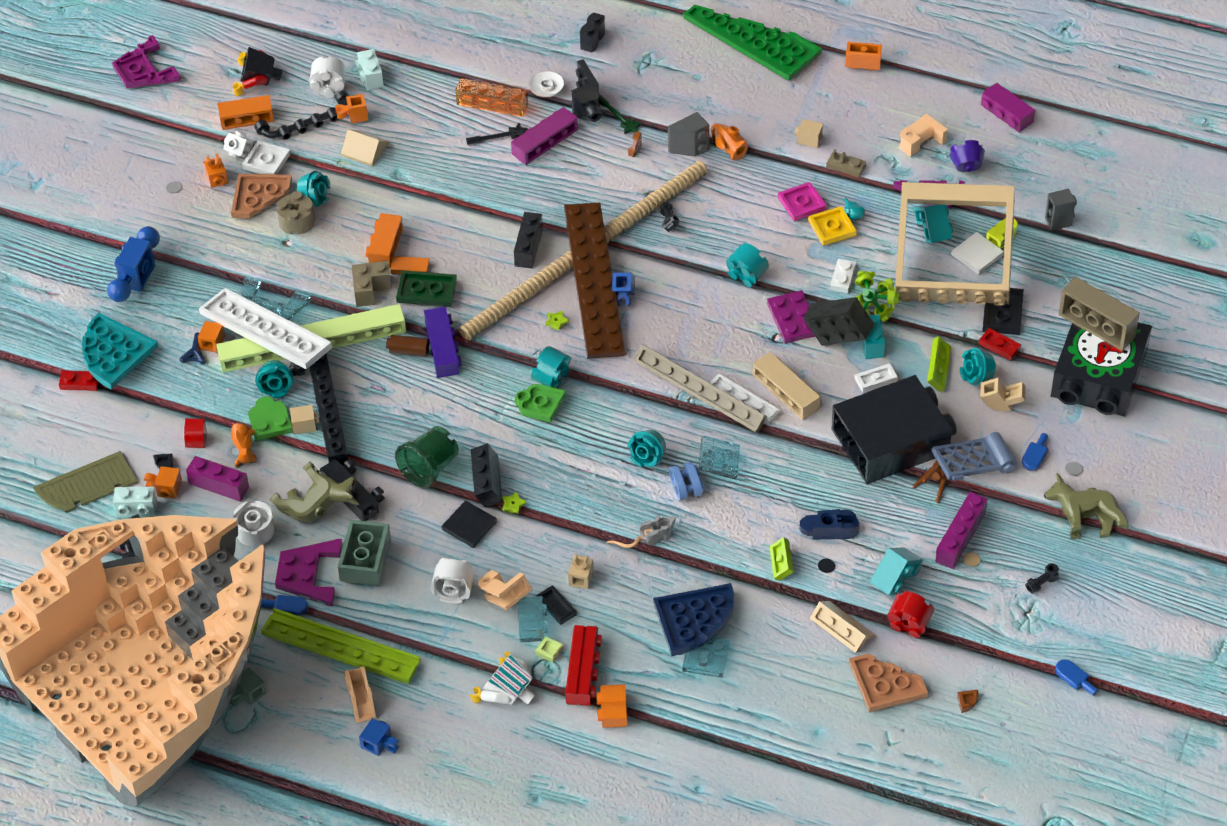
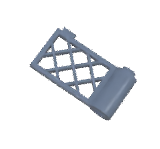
[932,432,1017,481]

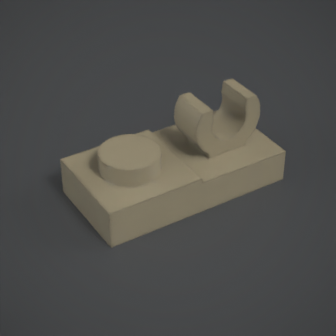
[826,149,866,178]

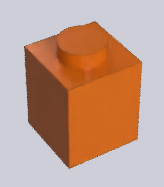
[198,321,225,353]

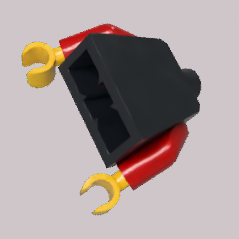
[233,47,283,96]

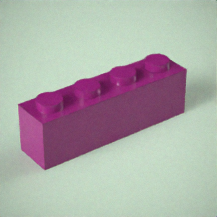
[511,107,578,165]
[935,492,988,570]

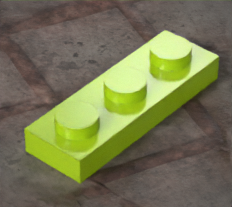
[927,336,951,392]

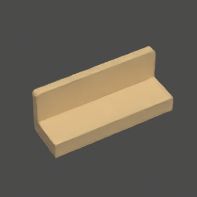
[810,601,875,653]

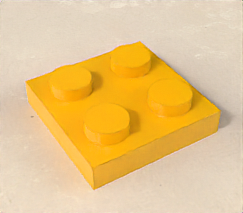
[808,206,857,246]

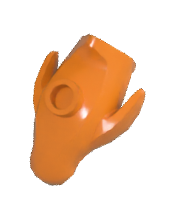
[711,123,748,161]

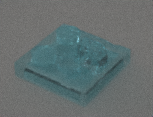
[699,435,740,480]
[682,638,730,678]

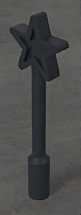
[466,123,528,145]

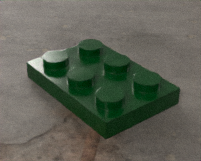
[396,270,457,307]

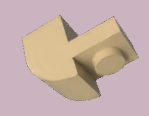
[980,378,1026,411]

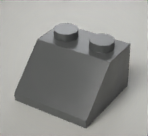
[668,112,709,157]

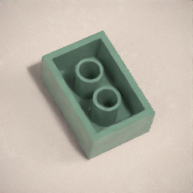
[338,520,391,586]

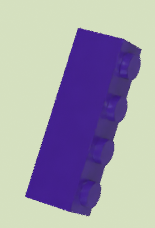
[424,306,462,378]

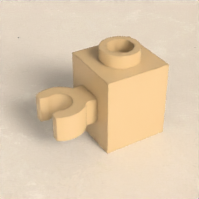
[568,554,594,589]

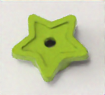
[545,311,569,330]
[502,492,527,513]

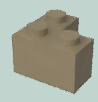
[352,261,392,307]

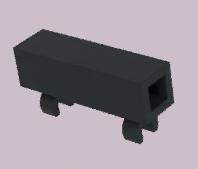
[320,459,385,521]

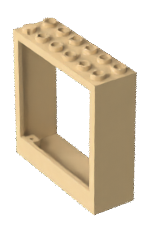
[895,182,1015,306]

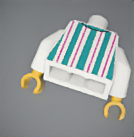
[470,651,535,705]

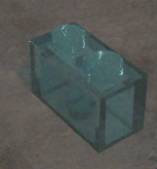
[518,596,548,642]

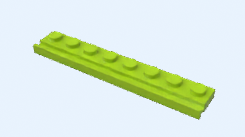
[261,608,421,684]

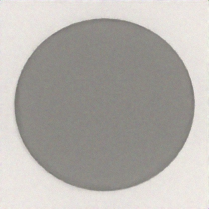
[166,182,182,193]
[1065,462,1082,475]

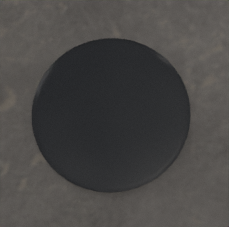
[818,559,835,573]

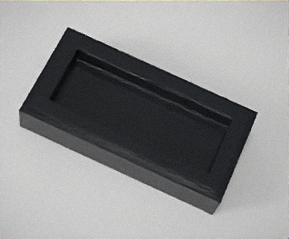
[536,585,577,625]

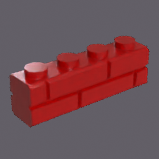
[565,625,602,706]

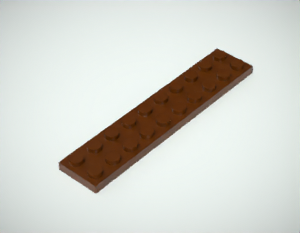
[564,202,625,359]

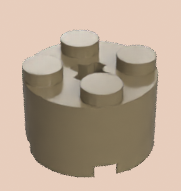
[277,191,315,235]

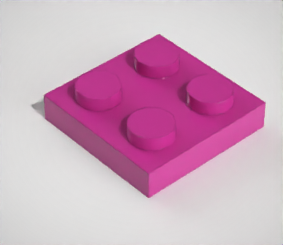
[778,182,826,222]

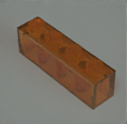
[455,78,528,117]

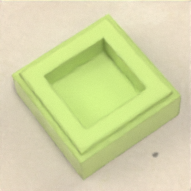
[535,636,563,663]

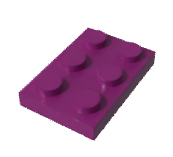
[767,290,815,344]

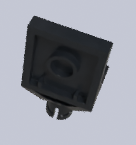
[571,59,602,122]

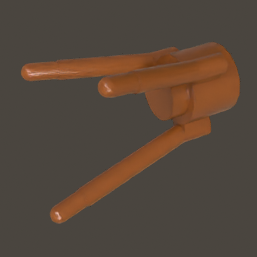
[913,460,949,503]

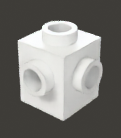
[223,131,255,158]

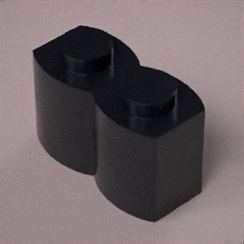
[580,12,605,53]

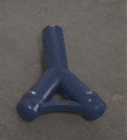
[179,332,206,365]

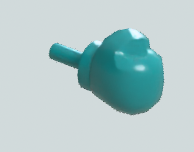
[843,198,865,221]

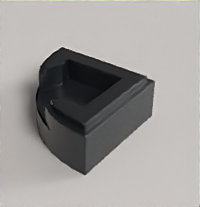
[153,453,173,469]

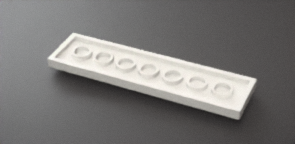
[199,288,332,369]

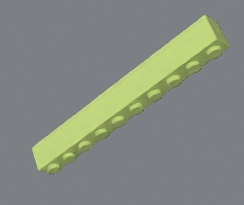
[216,304,406,373]

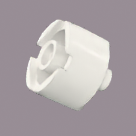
[310,56,346,98]
[233,501,275,549]
[430,558,474,604]

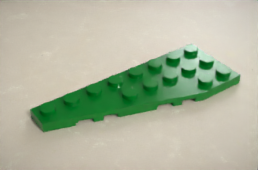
[683,5,822,81]

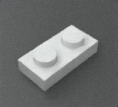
[830,258,856,293]
[855,363,898,393]

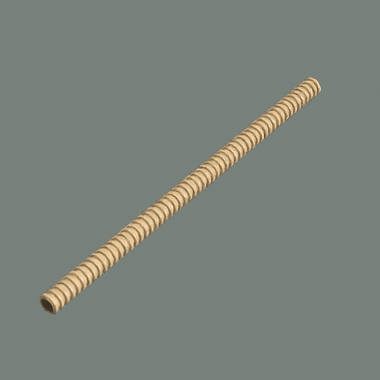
[459,160,707,341]

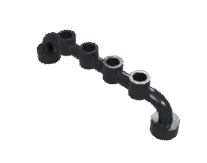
[254,90,349,140]

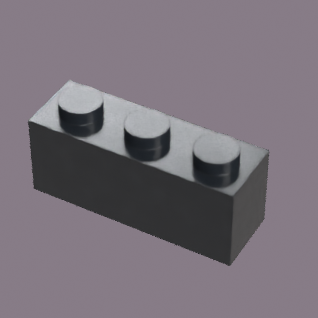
[514,212,543,269]
[470,443,502,508]

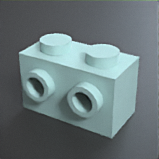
[355,49,384,90]
[113,487,157,517]

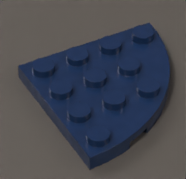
[653,583,734,657]

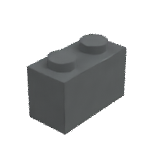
[1045,188,1077,231]

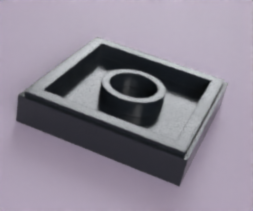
[441,500,497,548]

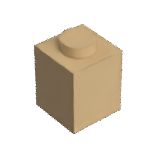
[795,119,823,148]
[290,405,319,435]

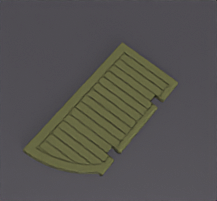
[33,451,137,513]

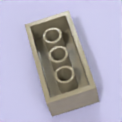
[1059,277,1140,351]

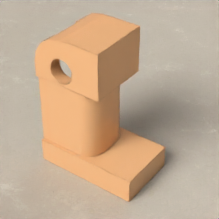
[900,114,948,157]
[478,570,532,610]
[344,666,376,723]

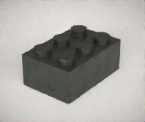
[803,297,875,346]

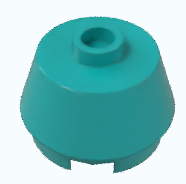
[297,171,331,207]
[960,348,996,386]
[255,360,293,398]
[627,430,666,467]

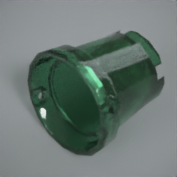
[395,426,459,488]

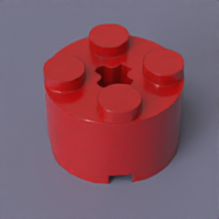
[887,591,934,638]

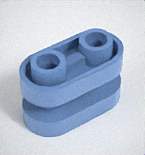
[669,462,705,501]

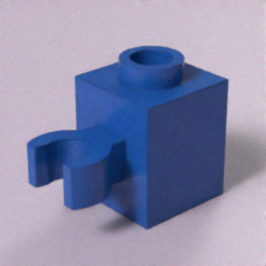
[612,273,635,307]
[359,718,399,756]

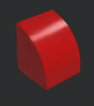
[184,418,208,448]

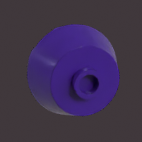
[950,140,985,172]

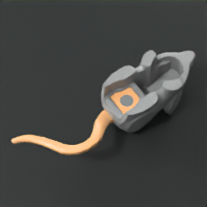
[607,515,676,548]

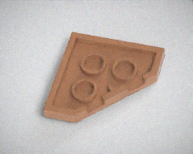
[231,174,292,218]
[849,653,928,712]

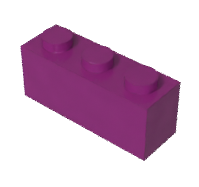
[981,82,1035,132]
[186,456,250,502]

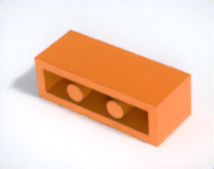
[217,95,274,130]
[366,213,403,268]

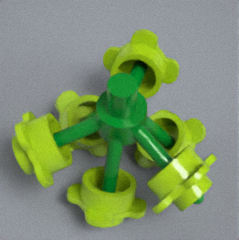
[855,271,901,322]

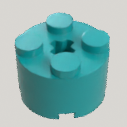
[726,243,769,287]
[531,346,572,388]

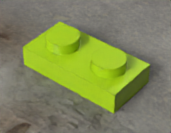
[769,537,794,581]

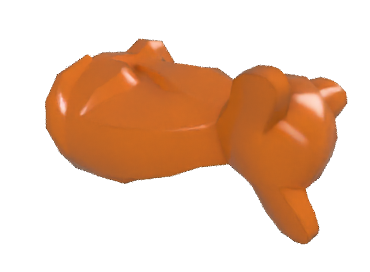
[231,423,257,467]

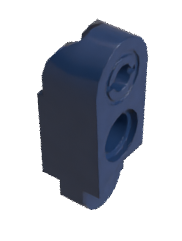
[799,509,860,540]

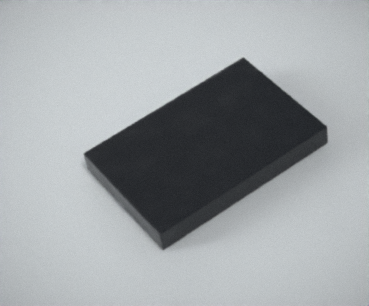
[982,288,1024,335]

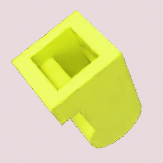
[986,218,1018,250]

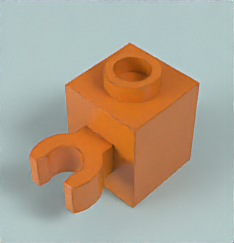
[335,94,368,124]
[203,154,228,188]
[144,467,182,499]

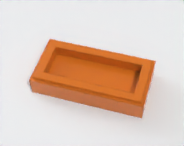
[390,256,430,274]

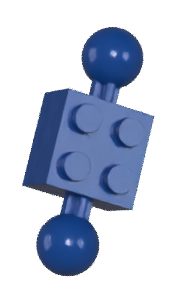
[107,226,160,302]

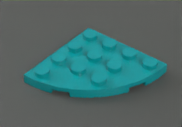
[82,313,158,389]

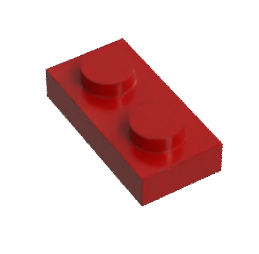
[979,328,1021,361]
[59,370,99,391]

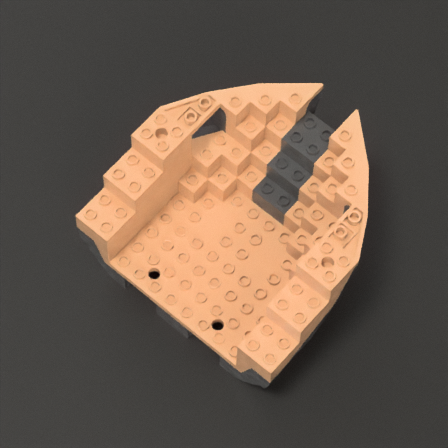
[0,515,265,807]

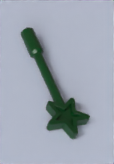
[599,94,640,134]

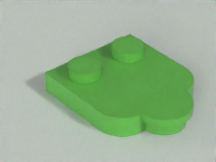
[515,384,566,423]
[248,396,293,441]

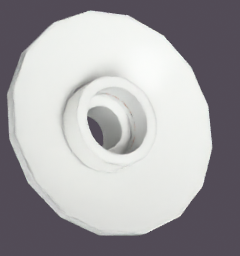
[529,71,564,97]

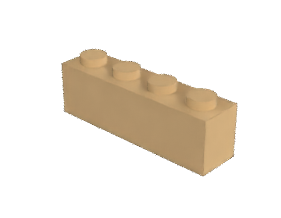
[753,352,820,420]

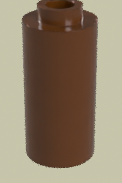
[386,335,430,357]

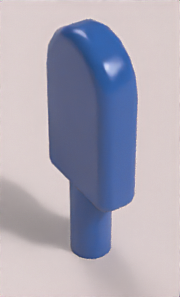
[1022,433,1048,471]
[261,595,308,616]
[1055,659,1098,696]

